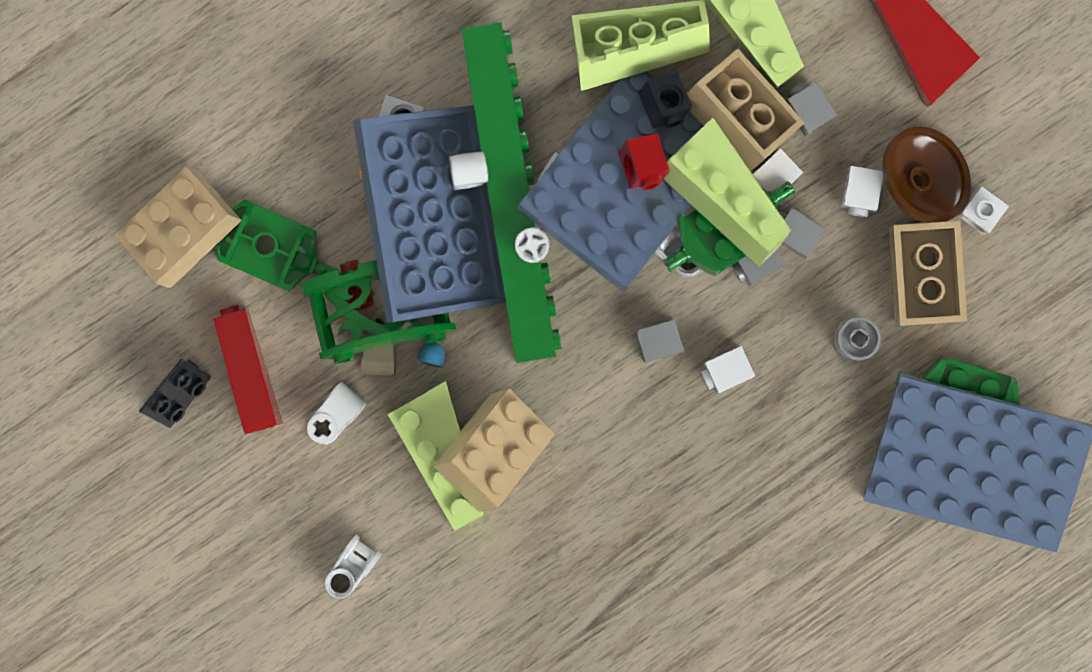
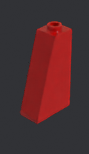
[870,0,980,107]
[213,305,283,434]

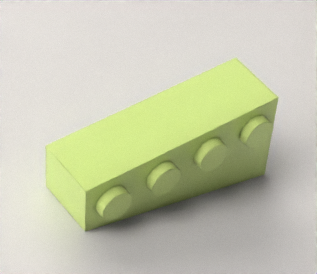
[572,0,710,91]
[705,0,804,90]
[664,118,791,267]
[388,381,485,531]

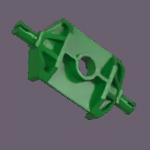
[663,181,795,276]
[217,200,337,292]
[895,355,1020,405]

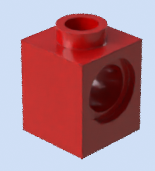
[618,133,670,190]

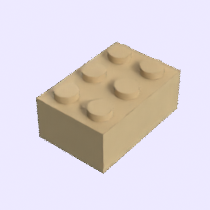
[687,49,805,172]
[115,166,242,288]
[888,221,967,327]
[433,388,555,512]

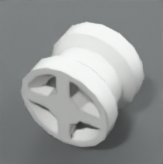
[515,228,549,263]

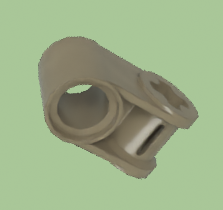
[361,312,397,376]

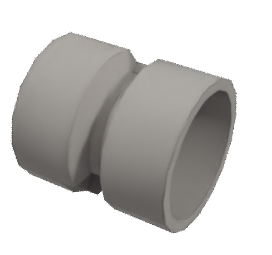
[833,317,881,361]

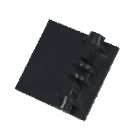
[139,358,211,428]

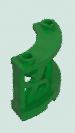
[301,260,456,364]

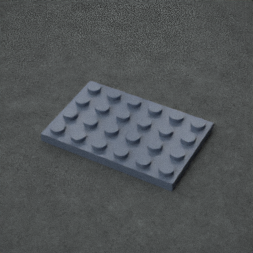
[516,71,703,292]
[353,105,506,323]
[863,373,1092,553]

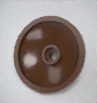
[882,127,971,223]

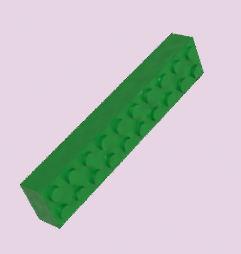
[461,22,562,363]

